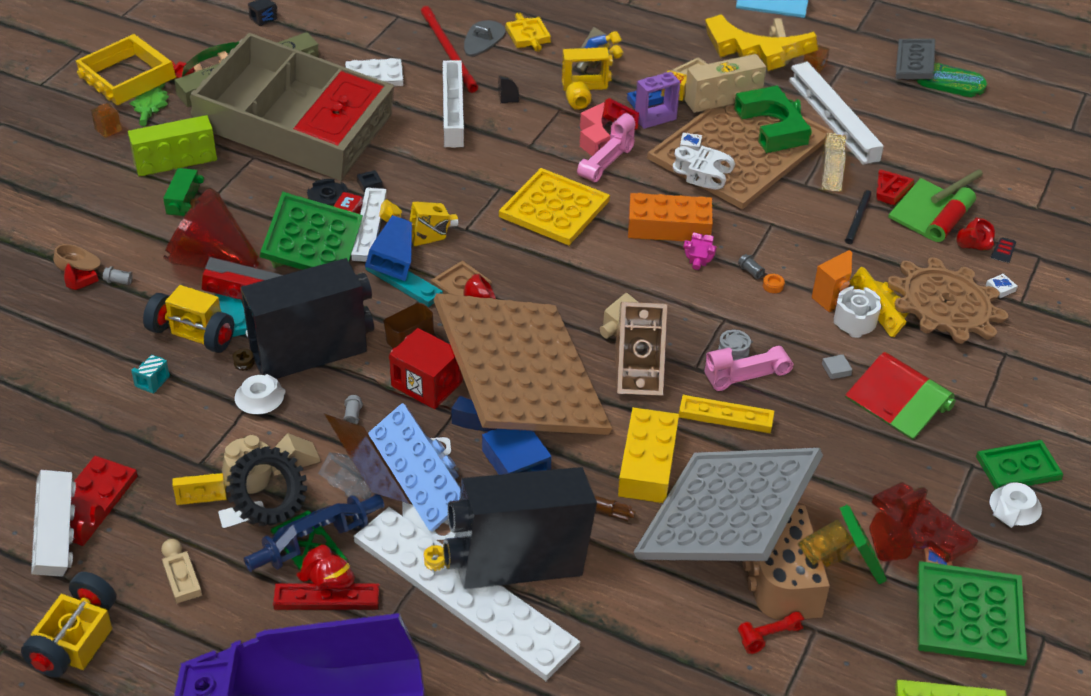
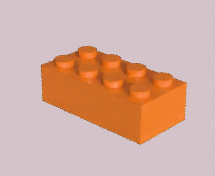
[628,193,713,241]

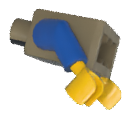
[576,27,623,73]

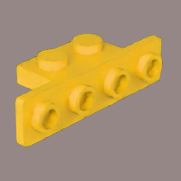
[850,267,909,337]

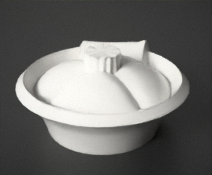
[235,374,286,414]
[990,483,1042,528]

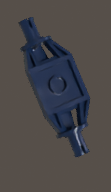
[244,494,384,572]

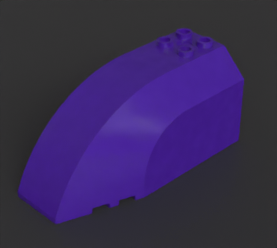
[174,613,425,696]

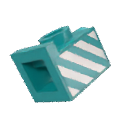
[131,354,170,394]

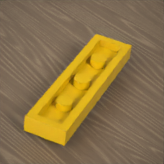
[679,395,774,433]

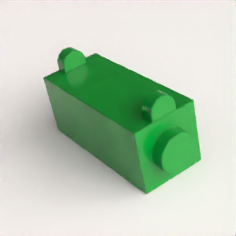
[163,168,205,216]

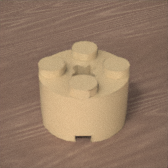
[222,435,272,494]

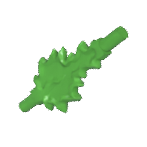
[130,83,169,126]

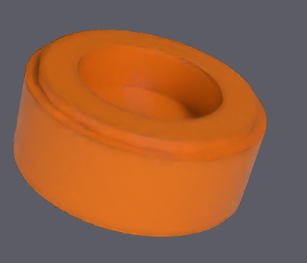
[763,274,785,293]

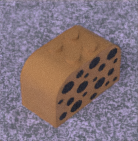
[743,505,830,620]

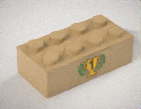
[684,54,766,112]

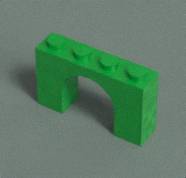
[734,85,812,153]

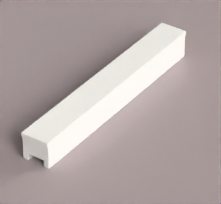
[790,62,884,165]

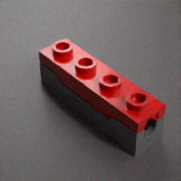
[201,257,282,300]

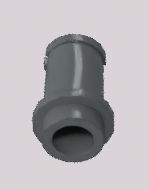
[738,254,765,279]

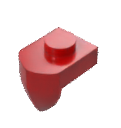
[64,263,99,290]

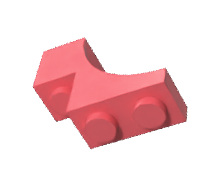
[580,102,610,156]

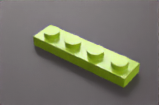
[895,680,1006,696]

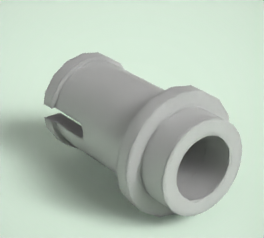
[103,266,133,285]
[343,395,363,424]

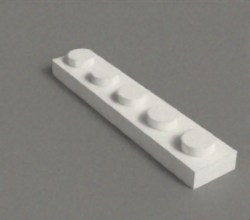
[351,188,387,262]

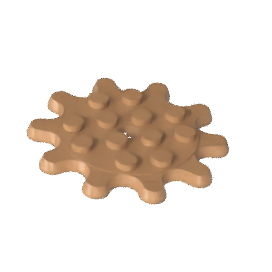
[888,257,1008,344]

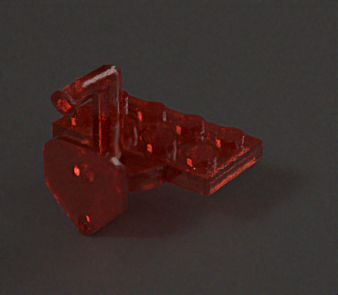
[869,482,979,563]

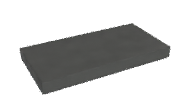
[896,39,935,79]

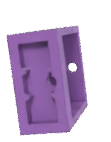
[635,72,680,129]

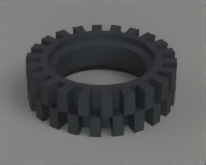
[226,446,307,526]

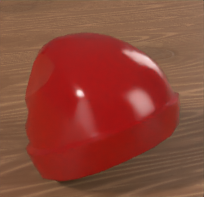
[463,274,496,299]

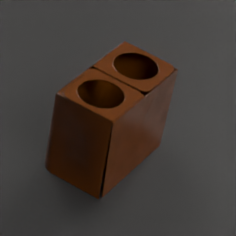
[383,303,434,348]

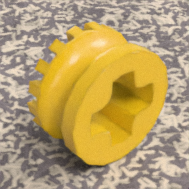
[424,545,445,571]

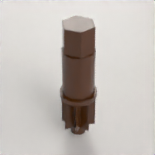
[594,495,636,521]

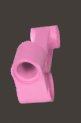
[577,113,636,183]
[704,346,794,391]

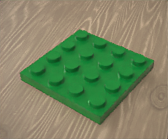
[260,191,363,270]
[917,561,1027,666]

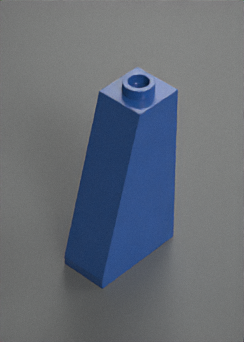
[365,215,412,281]

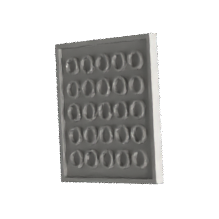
[633,448,823,561]

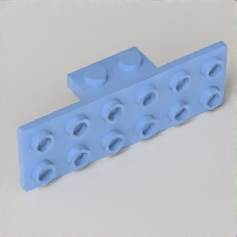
[369,403,461,532]

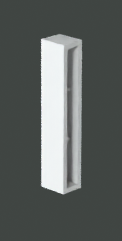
[443,61,464,148]

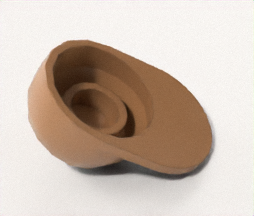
[53,244,101,271]

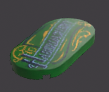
[914,62,987,97]

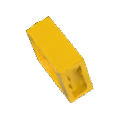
[562,47,612,91]

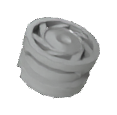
[719,329,751,361]

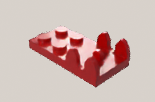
[70,456,138,546]

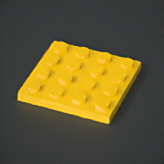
[499,168,610,245]

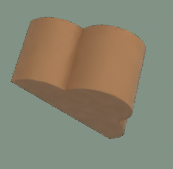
[615,302,667,395]

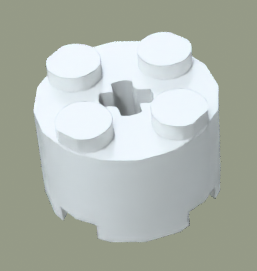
[834,286,881,338]

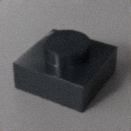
[357,170,383,193]

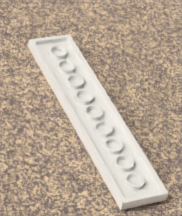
[354,507,580,681]

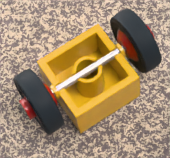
[143,285,234,353]
[21,572,117,677]

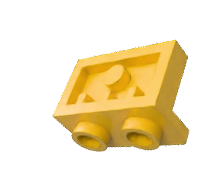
[173,473,227,505]

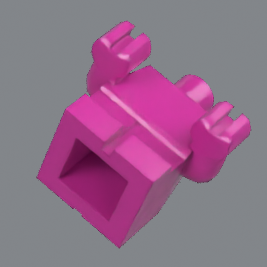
[683,233,717,270]

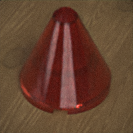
[163,188,260,269]

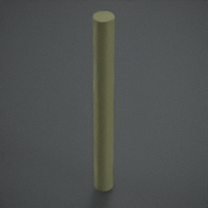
[931,169,983,203]

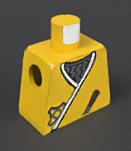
[409,202,458,246]

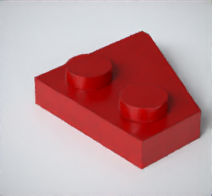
[877,169,914,205]

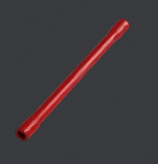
[421,6,478,93]

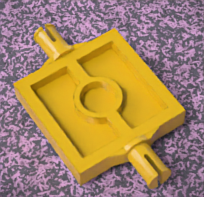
[506,12,551,51]

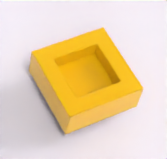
[379,199,402,222]

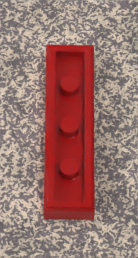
[273,583,379,610]

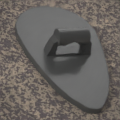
[464,20,506,57]

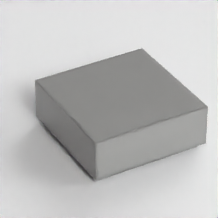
[822,355,852,379]

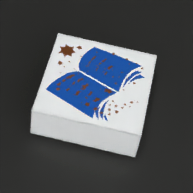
[680,133,702,151]
[986,274,1017,298]

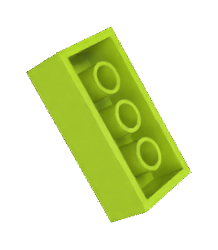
[128,115,217,177]

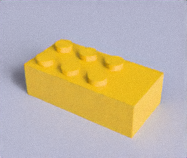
[618,407,679,503]

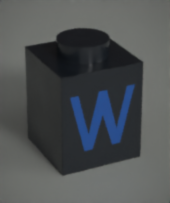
[248,0,278,26]

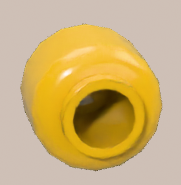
[566,81,592,110]

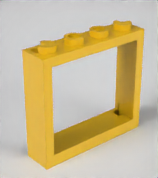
[76,34,176,106]

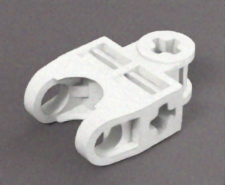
[673,146,735,190]

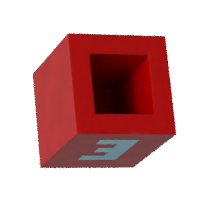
[333,192,363,214]

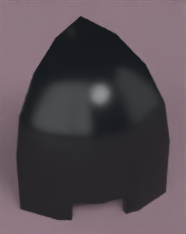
[498,76,519,104]

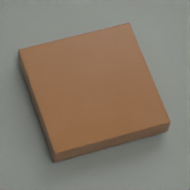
[431,260,492,296]

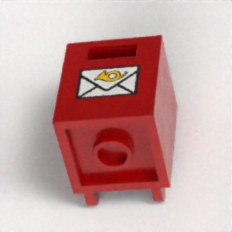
[389,328,463,409]

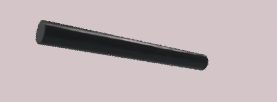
[845,190,872,245]

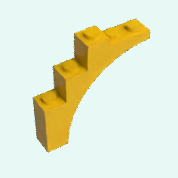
[705,14,818,71]

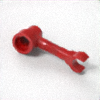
[737,612,805,654]

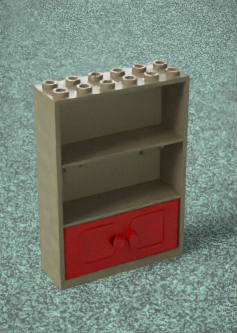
[190,33,394,181]

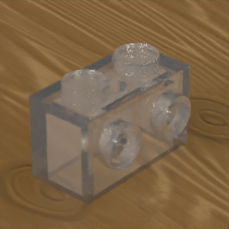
[318,452,372,499]

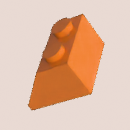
[812,250,852,312]

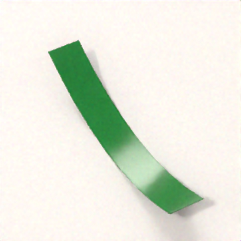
[182,42,239,77]

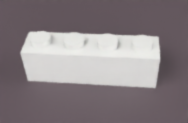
[31,470,76,576]

